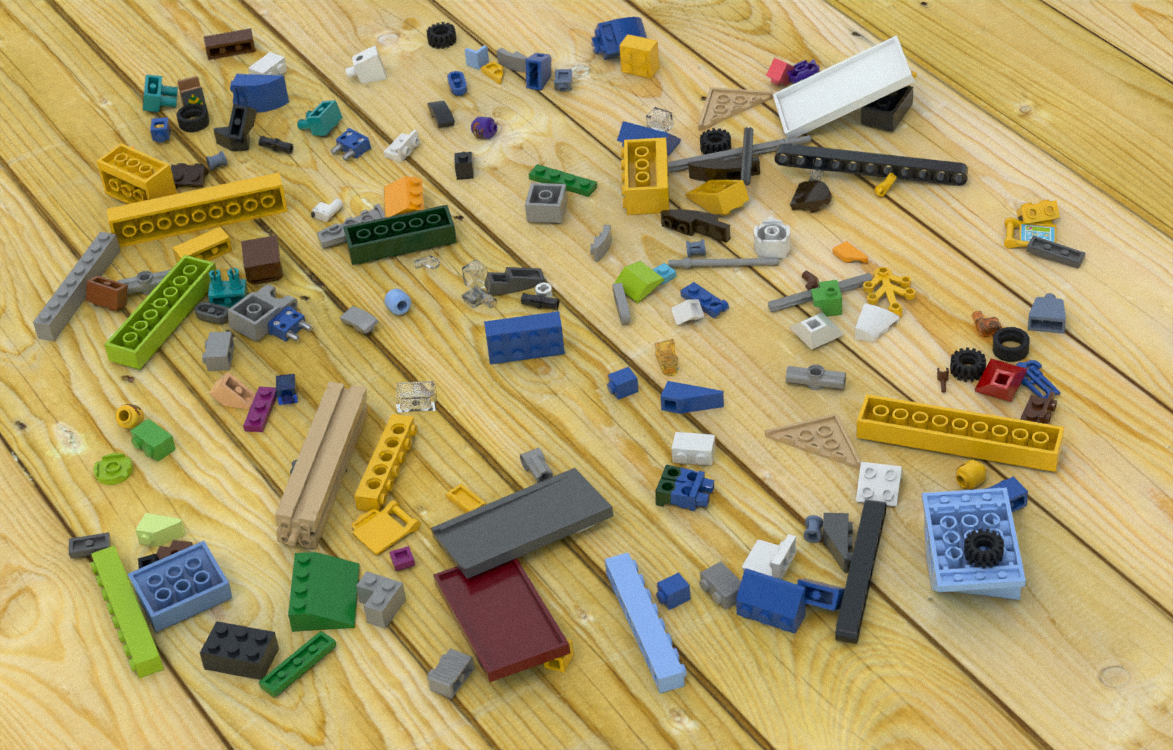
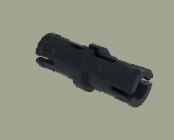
[258,136,294,154]
[521,293,560,310]

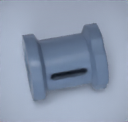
[206,151,228,171]
[686,239,706,257]
[804,515,823,543]

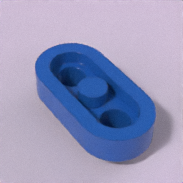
[447,71,467,96]

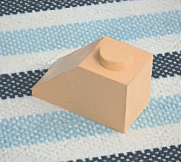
[209,372,256,409]

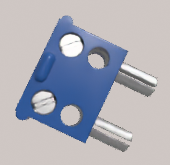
[331,128,371,161]
[268,306,312,342]

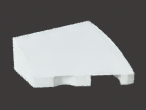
[855,304,900,342]

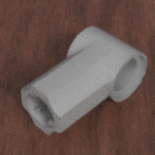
[520,448,553,483]

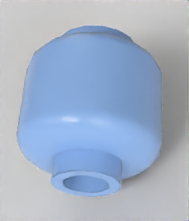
[384,289,411,315]

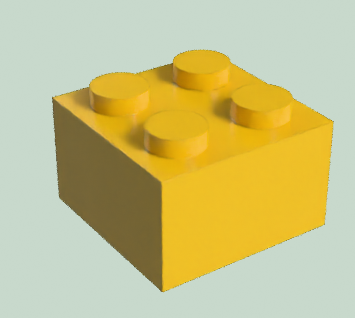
[619,34,660,79]

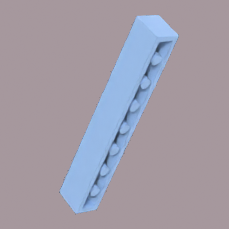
[605,553,687,693]

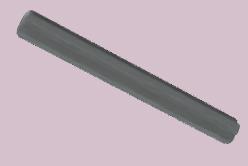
[741,127,754,186]

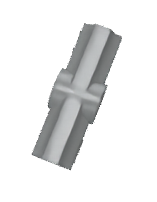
[118,270,170,295]
[786,365,846,390]

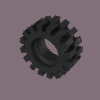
[427,22,457,49]
[700,128,731,155]
[950,347,986,382]
[964,528,1004,569]

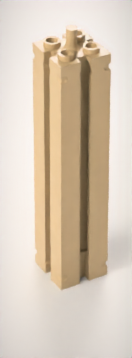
[275,381,367,549]

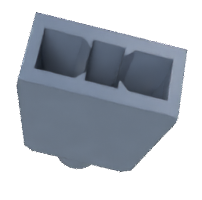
[1028,293,1066,334]

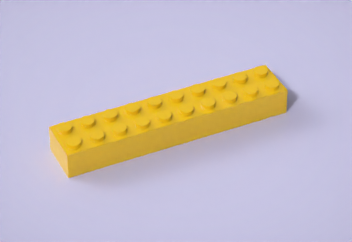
[106,172,288,248]
[857,394,1065,472]

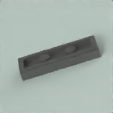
[1026,236,1086,269]

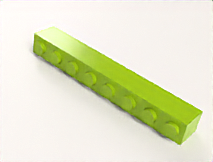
[90,545,164,679]

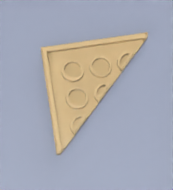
[698,87,774,131]
[765,413,861,469]

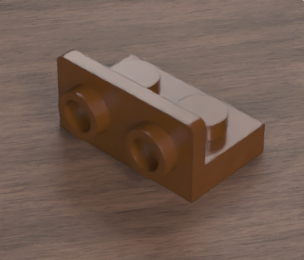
[1020,392,1057,424]

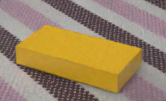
[446,484,487,513]

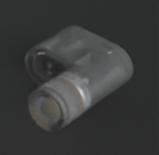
[462,286,497,308]

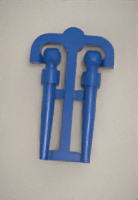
[1016,360,1061,398]

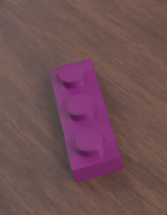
[243,386,278,433]

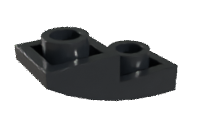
[427,100,455,128]

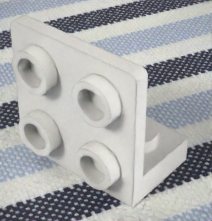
[856,462,903,507]
[742,534,796,580]

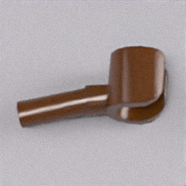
[937,367,949,393]

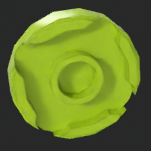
[93,453,133,485]

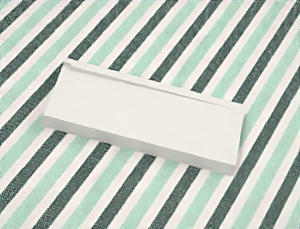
[773,35,915,138]

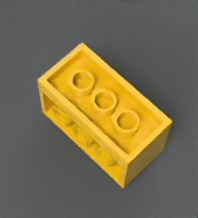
[621,138,669,215]
[97,143,177,204]

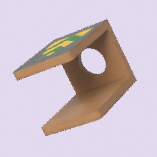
[177,76,207,108]

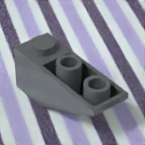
[823,513,853,573]

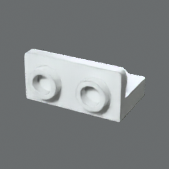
[384,129,420,162]

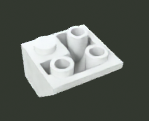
[790,312,843,350]

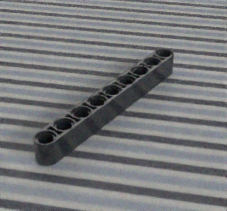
[835,500,886,644]

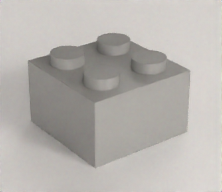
[525,183,568,223]

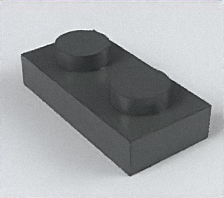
[69,532,111,559]

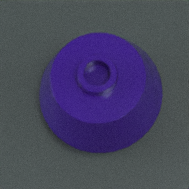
[787,59,820,84]

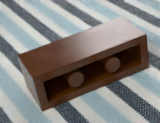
[204,28,256,60]

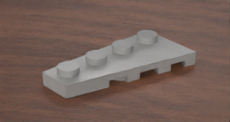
[317,204,385,248]

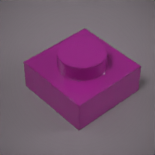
[389,546,415,571]

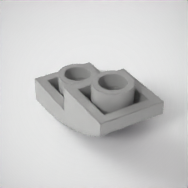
[497,48,527,72]
[590,225,612,262]
[339,306,379,333]

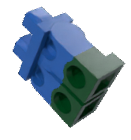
[655,464,715,511]

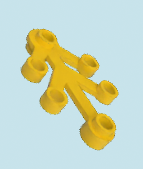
[863,267,915,319]

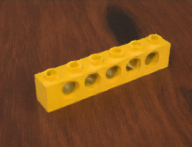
[354,414,417,512]

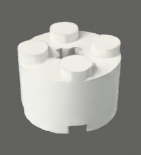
[754,219,791,260]

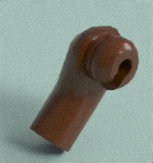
[802,270,819,290]

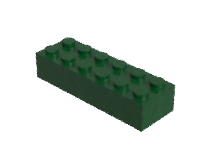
[343,205,457,265]

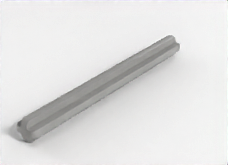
[768,273,873,312]

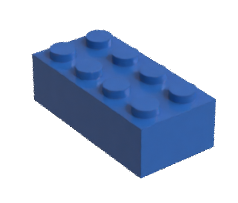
[484,311,565,364]

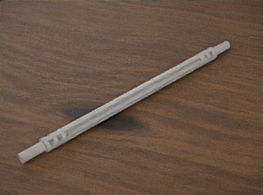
[668,135,811,172]

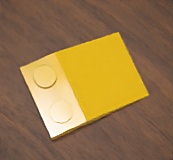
[685,180,750,216]

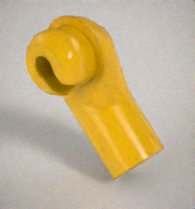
[875,173,897,197]

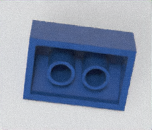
[617,121,681,156]
[736,568,806,634]

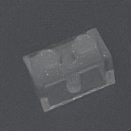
[395,381,437,412]

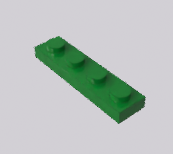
[529,164,597,197]
[259,631,337,698]

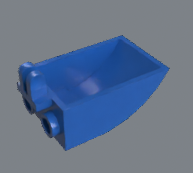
[591,17,647,60]
[230,74,289,113]

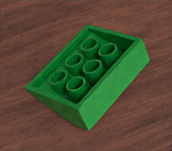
[288,552,360,632]

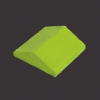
[614,261,664,304]

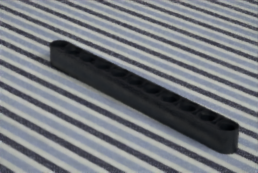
[774,143,968,186]

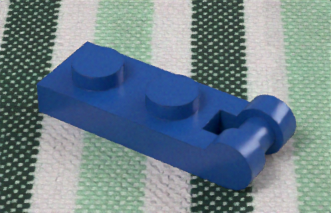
[680,282,729,318]

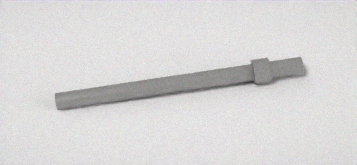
[668,258,778,269]

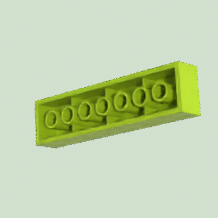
[104,255,217,370]

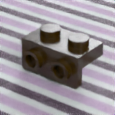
[171,163,209,187]

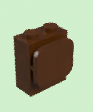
[241,235,283,285]

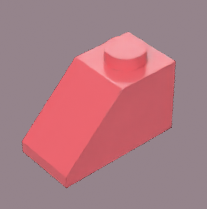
[766,58,795,86]

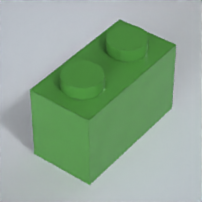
[130,418,176,462]

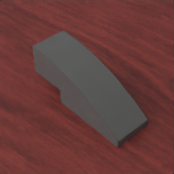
[484,267,545,295]

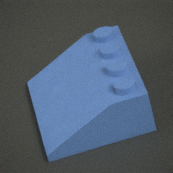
[128,541,232,632]

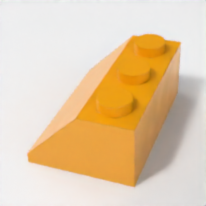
[384,176,424,218]

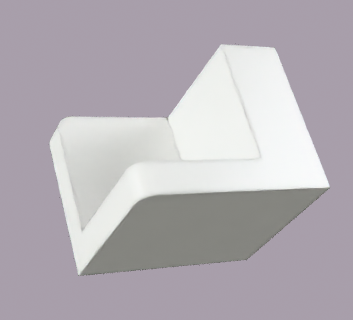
[671,299,705,325]

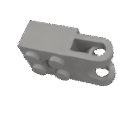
[228,284,298,342]

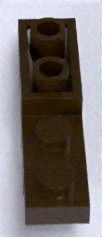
[688,157,760,182]
[661,209,731,243]

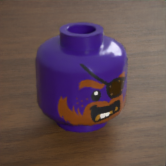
[471,117,497,139]

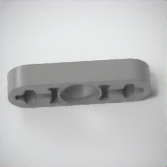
[612,283,631,324]

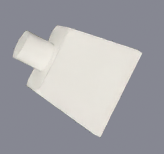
[346,46,387,83]

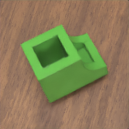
[811,280,842,317]

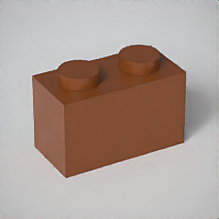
[86,275,128,311]

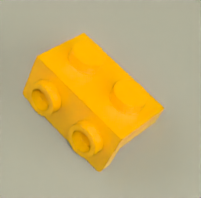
[1016,199,1060,224]

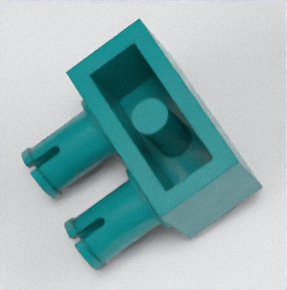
[143,74,178,112]
[297,100,343,136]
[208,268,249,308]

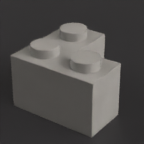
[356,571,406,629]

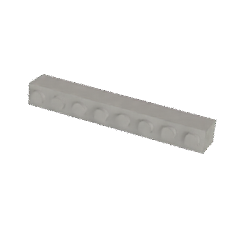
[33,232,120,341]

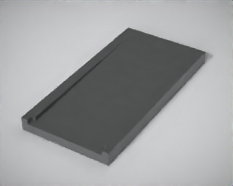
[431,468,614,579]

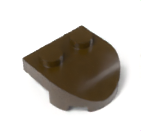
[790,180,832,213]

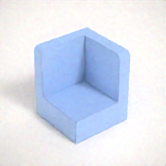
[464,45,489,70]

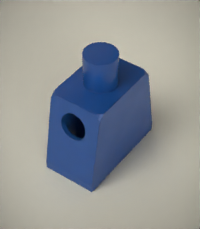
[526,53,552,91]

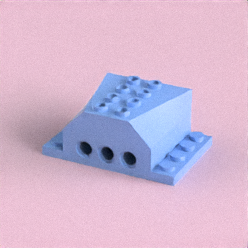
[922,488,1026,600]

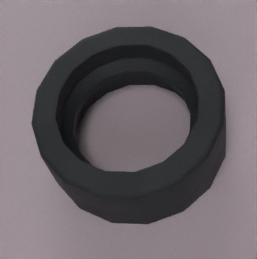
[176,104,210,132]
[992,327,1030,362]

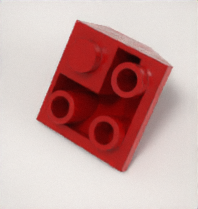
[975,358,1027,402]

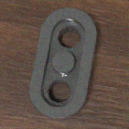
[195,302,228,324]

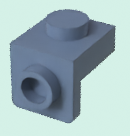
[554,69,572,92]

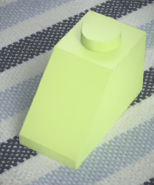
[135,513,186,547]

